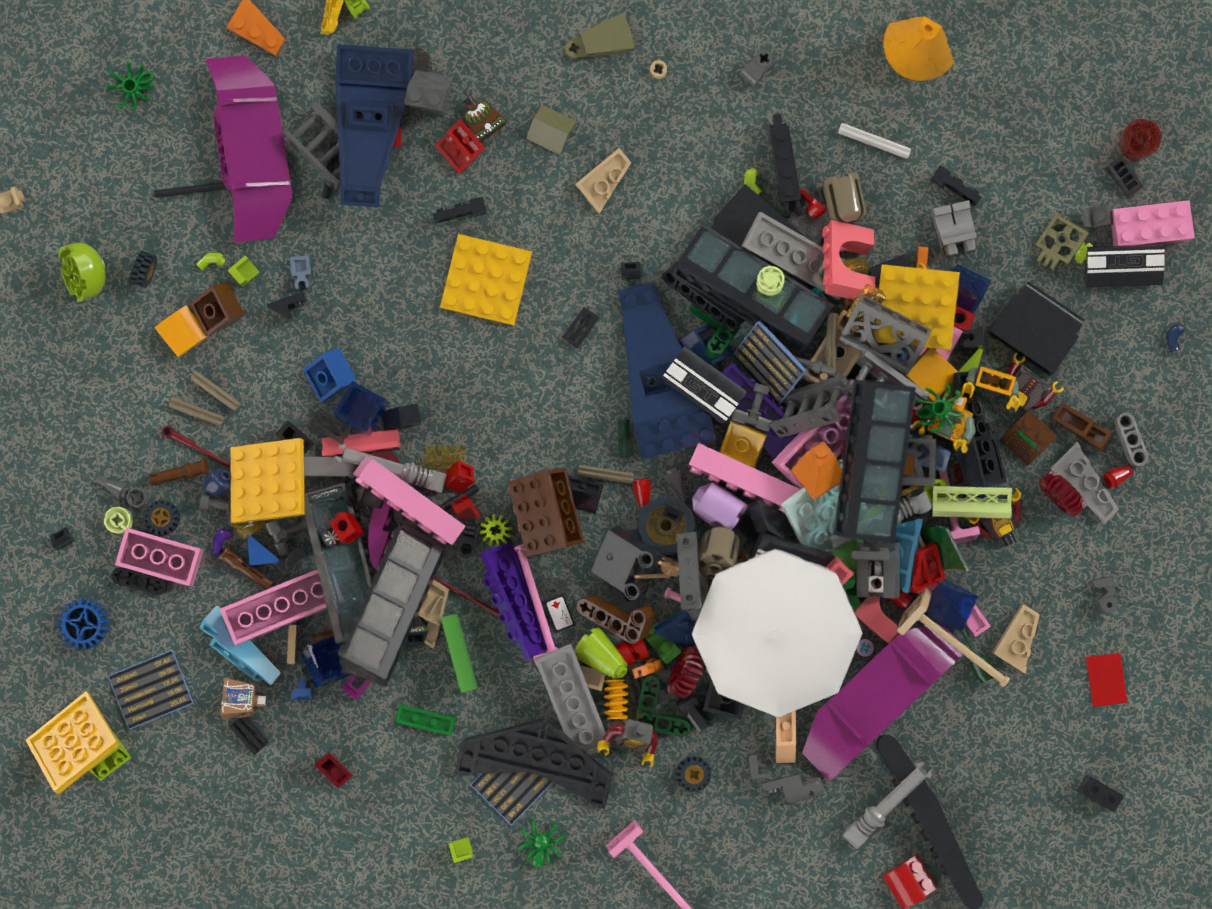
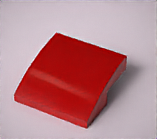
[435,119,486,174]

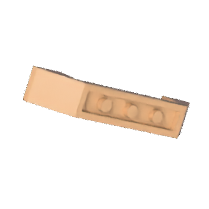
[775,710,796,763]

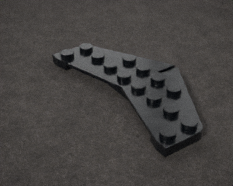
[454,718,612,809]

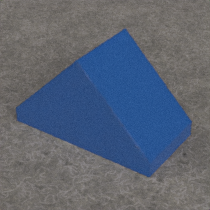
[248,535,282,566]

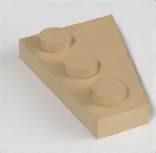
[575,148,631,214]
[992,604,1040,674]

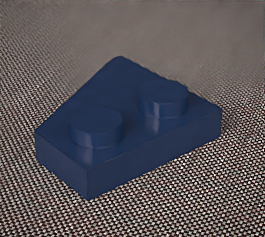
[653,610,696,648]

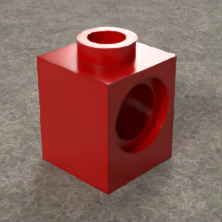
[954,306,976,336]
[330,512,364,544]

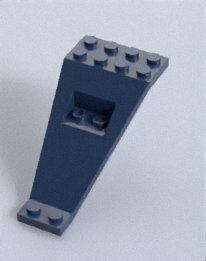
[335,44,414,208]
[618,281,716,459]

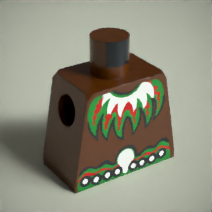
[463,96,507,142]

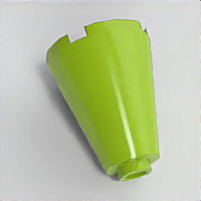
[574,628,627,679]

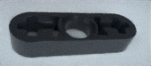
[111,567,167,595]

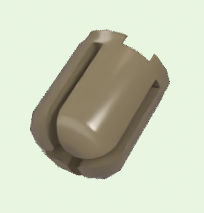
[822,173,867,224]
[698,527,740,580]

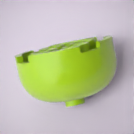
[58,243,105,302]

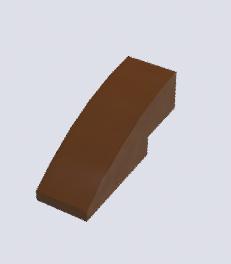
[1052,403,1113,452]

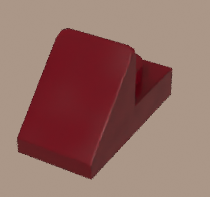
[314,752,353,788]

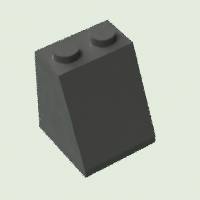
[404,70,453,115]

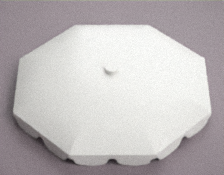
[692,549,862,717]

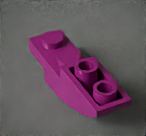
[368,498,395,571]

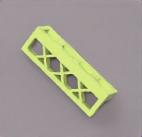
[933,486,1012,518]

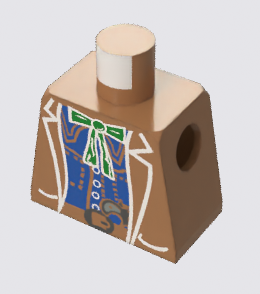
[220,678,267,719]

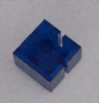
[333,381,389,436]
[300,636,357,688]

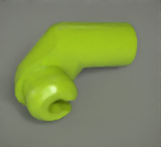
[744,168,762,195]
[196,253,225,271]

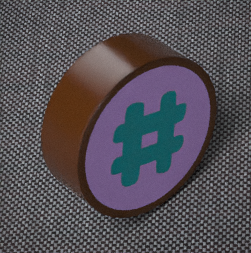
[855,638,875,658]

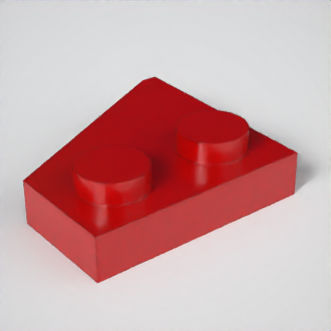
[910,542,946,593]

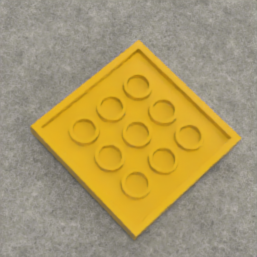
[440,234,532,326]
[874,265,960,350]
[230,438,305,524]
[25,691,120,795]

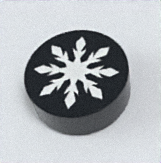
[321,528,340,549]

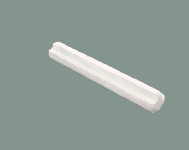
[838,123,911,159]

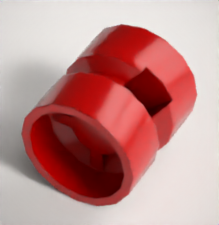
[615,640,650,667]

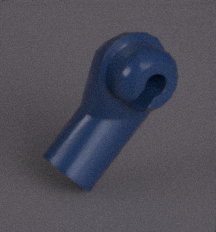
[1166,324,1185,352]

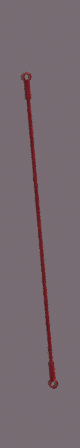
[162,426,499,618]

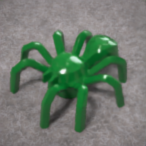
[105,61,155,110]
[916,383,965,432]
[517,818,565,869]

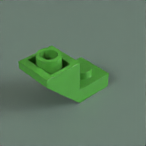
[645,619,681,664]

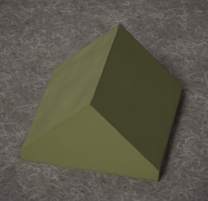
[526,105,577,155]

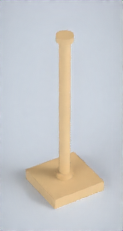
[897,588,1010,687]

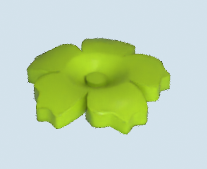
[1070,242,1093,264]

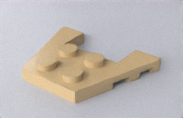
[371,572,449,648]

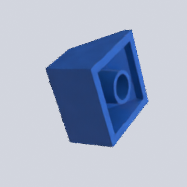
[303,348,357,403]

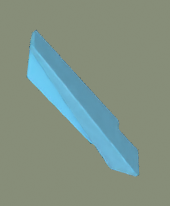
[199,606,280,685]

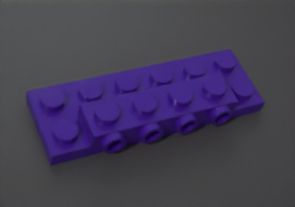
[722,363,799,459]
[480,542,557,661]

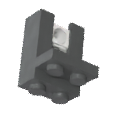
[852,540,900,598]

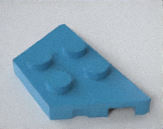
[873,519,923,593]

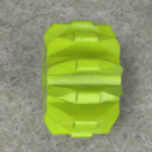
[480,514,512,547]

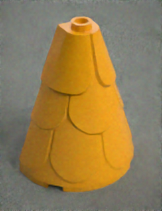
[883,16,954,81]

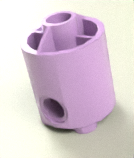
[692,481,748,530]

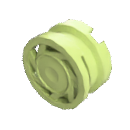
[757,266,784,296]
[104,507,133,534]

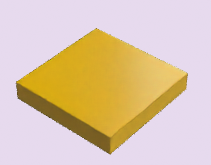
[719,420,767,468]

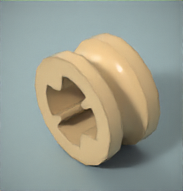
[650,60,667,79]

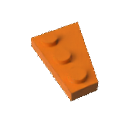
[226,0,286,56]

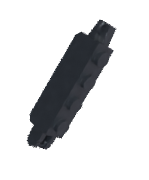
[769,114,802,219]

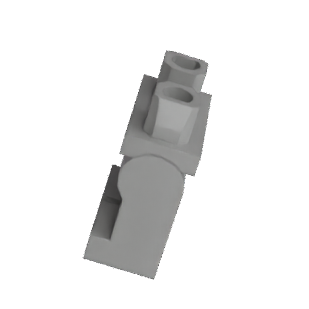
[931,200,977,257]

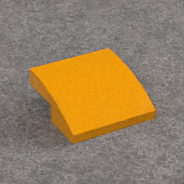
[154,305,209,358]
[904,348,958,402]

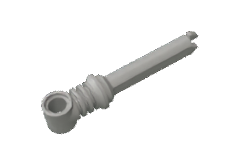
[335,444,447,493]
[823,488,932,552]
[842,762,932,849]

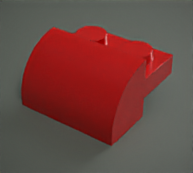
[882,854,937,909]

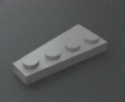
[1049,442,1119,523]

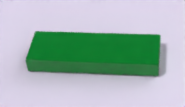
[395,704,456,737]

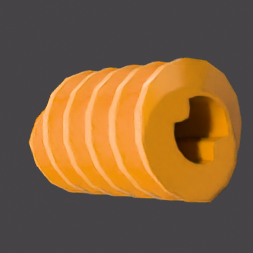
[603,680,628,719]

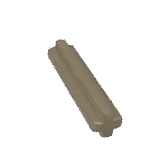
[825,313,839,368]
[190,371,241,411]
[169,398,224,426]
[577,465,634,484]

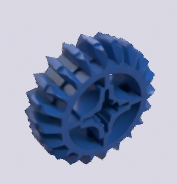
[57,598,110,650]

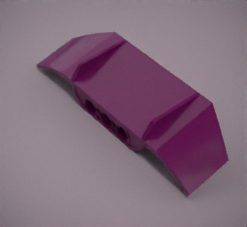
[205,56,293,242]
[802,622,964,782]

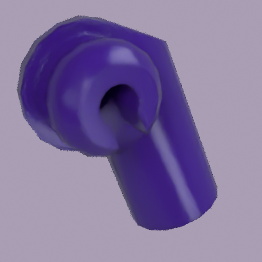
[213,528,232,554]

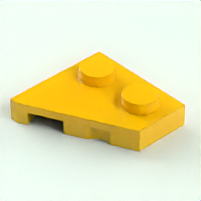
[320,0,344,35]

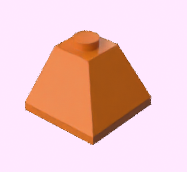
[791,441,842,500]

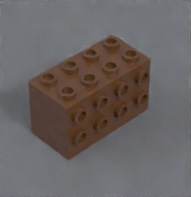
[508,468,584,557]

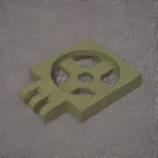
[1035,214,1089,271]

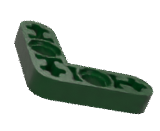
[689,303,741,359]
[635,674,690,737]

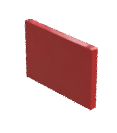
[1086,653,1128,707]

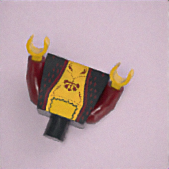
[965,488,1021,547]

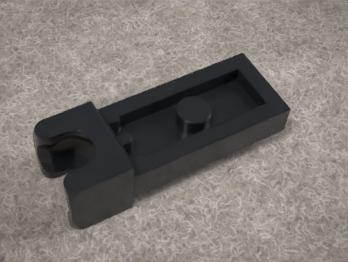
[930,165,982,206]
[433,197,487,224]

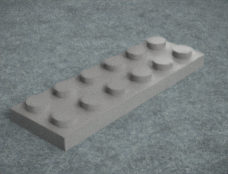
[741,212,856,300]
[535,644,611,755]

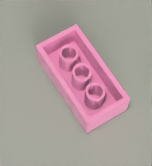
[1111,200,1195,246]
[115,528,204,587]

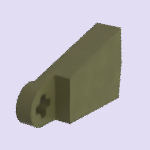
[565,13,634,59]

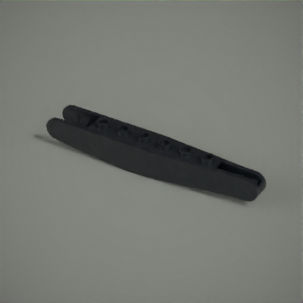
[876,734,983,909]

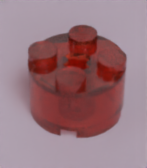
[1119,119,1162,161]

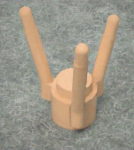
[634,555,679,579]

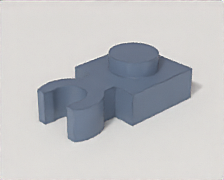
[290,255,311,290]

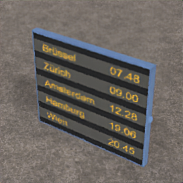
[732,321,807,405]
[108,650,194,730]
[470,772,553,826]

